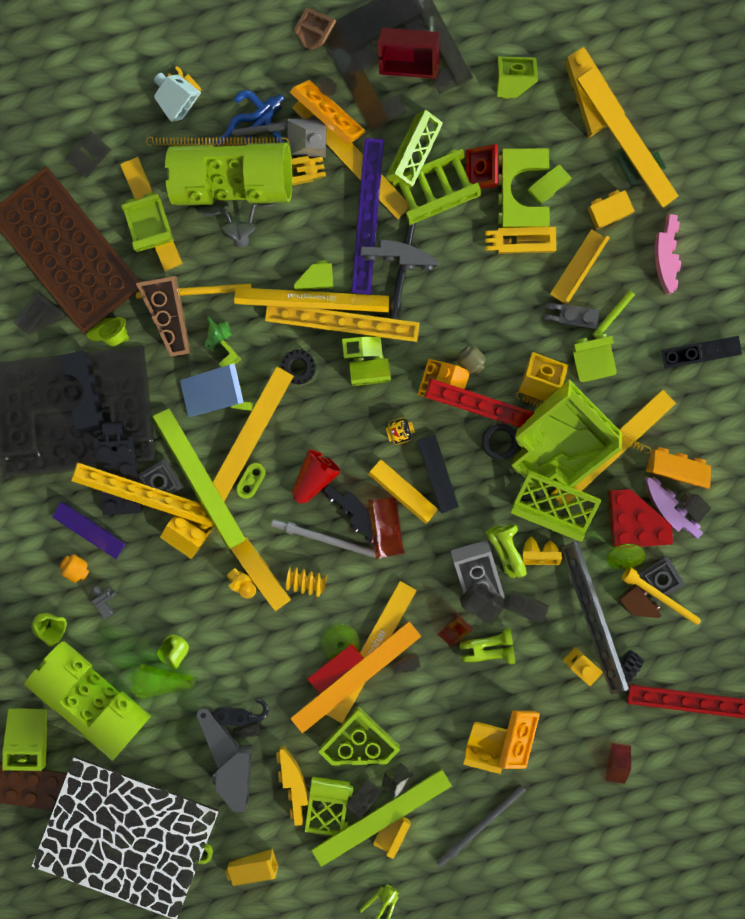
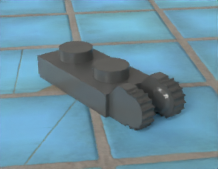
[544,303,599,330]

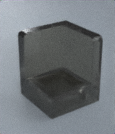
[382,763,414,797]

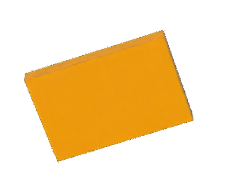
[498,710,540,769]

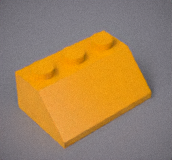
[646,447,711,489]

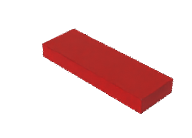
[308,643,364,694]

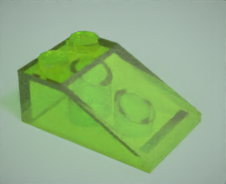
[131,664,198,699]

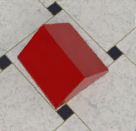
[466,144,498,189]

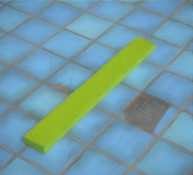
[152,408,246,550]
[311,769,452,867]

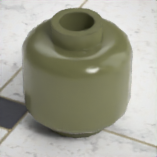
[457,345,486,374]

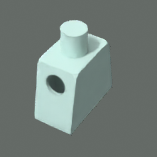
[154,73,201,122]

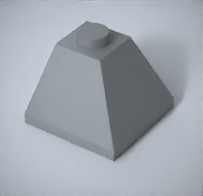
[288,119,327,158]

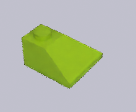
[497,56,538,99]

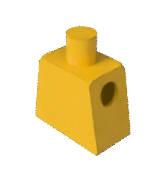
[562,647,603,686]

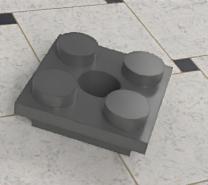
[138,458,183,494]
[638,556,685,603]

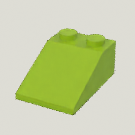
[350,355,391,386]

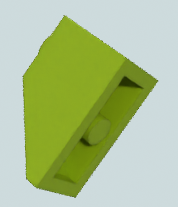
[294,260,333,291]

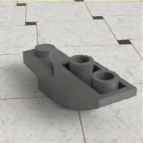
[359,240,438,271]

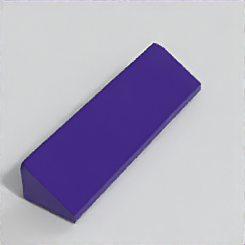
[52,502,127,559]

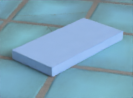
[180,364,243,417]

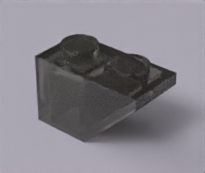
[678,493,711,523]

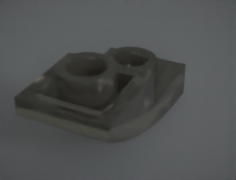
[505,590,550,624]

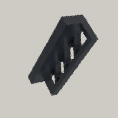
[417,435,459,514]

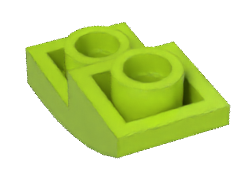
[528,164,572,204]

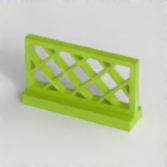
[511,470,601,542]

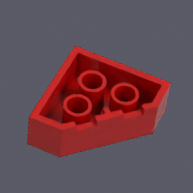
[608,489,673,549]

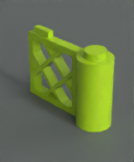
[305,776,353,836]

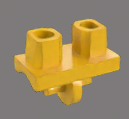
[226,568,256,599]

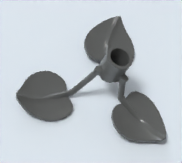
[195,200,278,247]

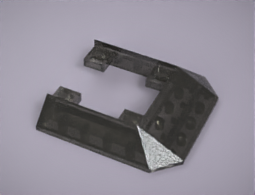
[327,0,473,132]

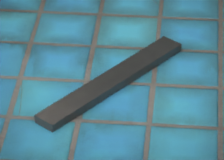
[561,541,629,694]

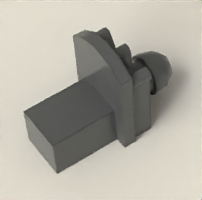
[91,586,116,619]

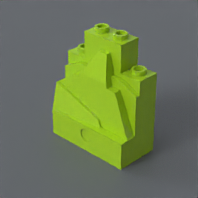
[512,380,622,491]

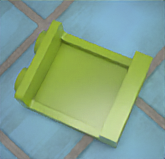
[121,193,174,252]

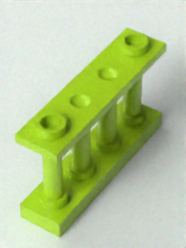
[392,149,481,225]

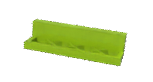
[385,110,443,188]

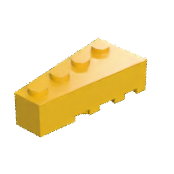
[565,47,625,138]

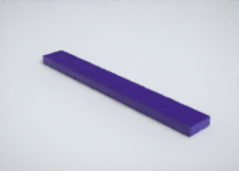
[351,138,384,295]

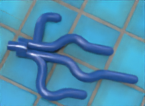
[214,90,285,147]

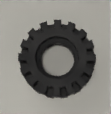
[281,350,316,385]
[619,650,644,685]

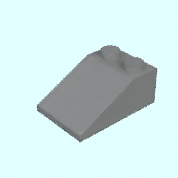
[451,540,505,609]

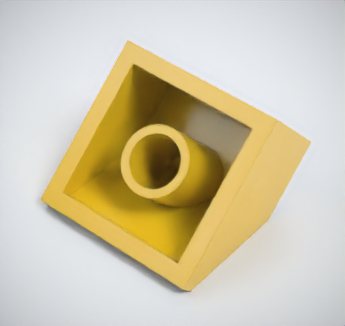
[519,352,568,401]

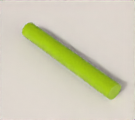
[592,290,635,337]

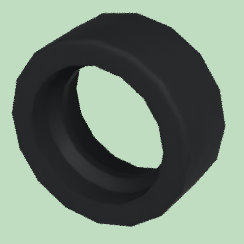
[482,423,519,460]

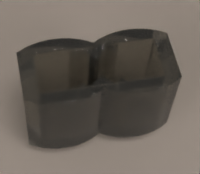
[459,583,506,624]

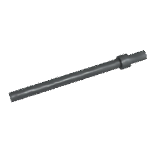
[436,785,526,867]

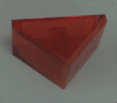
[438,613,473,647]
[606,743,631,784]

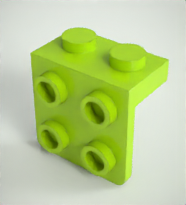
[571,334,617,382]

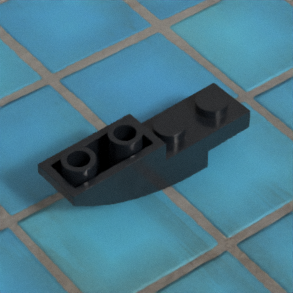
[661,336,742,369]
[324,484,381,545]

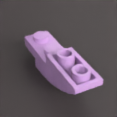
[643,476,703,539]

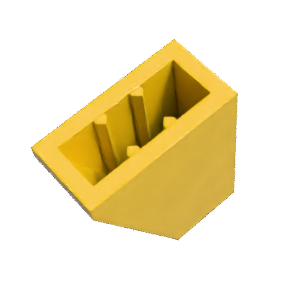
[226,849,278,886]

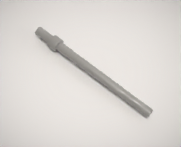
[271,519,383,560]

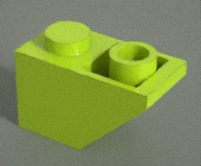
[342,337,382,360]

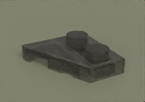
[13,292,68,335]

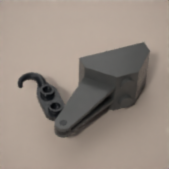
[197,699,269,812]

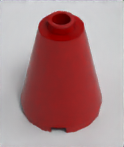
[292,449,341,504]

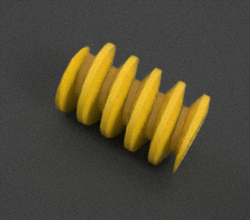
[286,567,327,597]

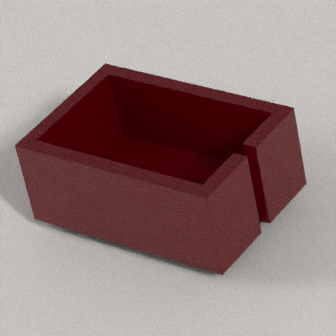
[378,28,440,79]

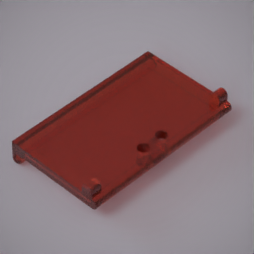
[368,497,405,559]

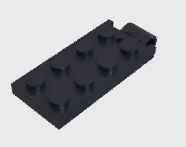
[93,421,142,515]

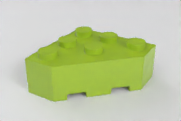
[318,706,400,765]

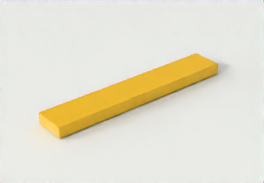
[120,157,183,271]

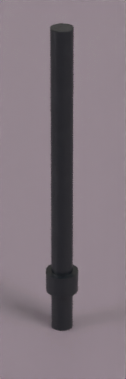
[389,223,416,319]

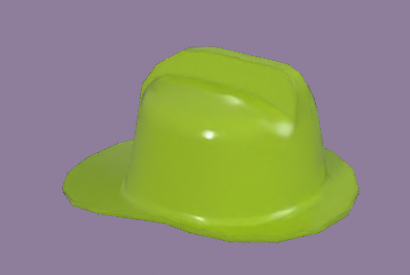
[86,317,129,346]

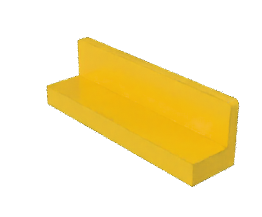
[549,229,610,305]

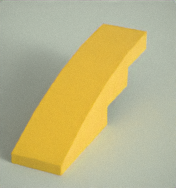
[231,537,291,612]

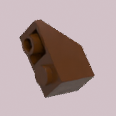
[617,584,662,618]

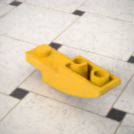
[276,746,309,826]

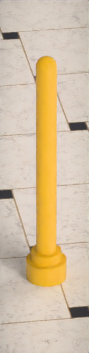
[622,567,701,625]

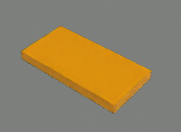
[290,80,366,145]

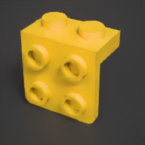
[463,722,508,774]

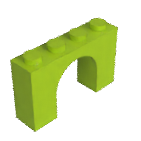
[498,148,550,228]

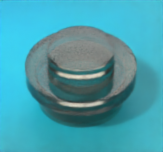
[318,77,337,96]

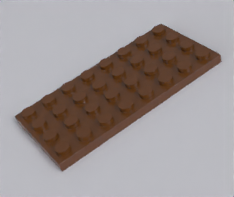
[0,166,140,335]

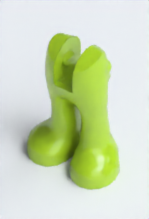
[485,523,527,578]
[459,628,515,664]

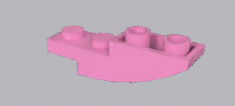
[655,214,681,295]

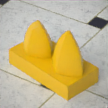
[521,536,562,565]

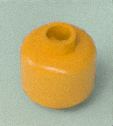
[59,554,89,583]

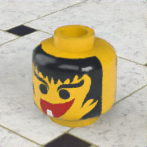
[385,417,415,445]

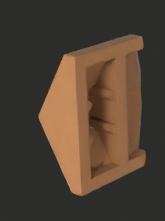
[294,7,336,50]

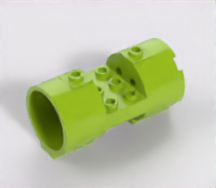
[165,143,293,206]
[24,641,151,761]

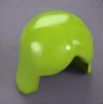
[31,613,67,647]
[156,634,189,670]

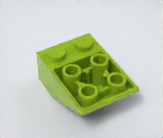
[2,708,47,771]

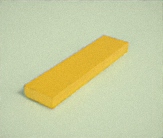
[368,459,438,524]

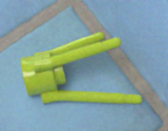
[359,884,399,919]

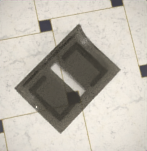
[65,131,112,178]

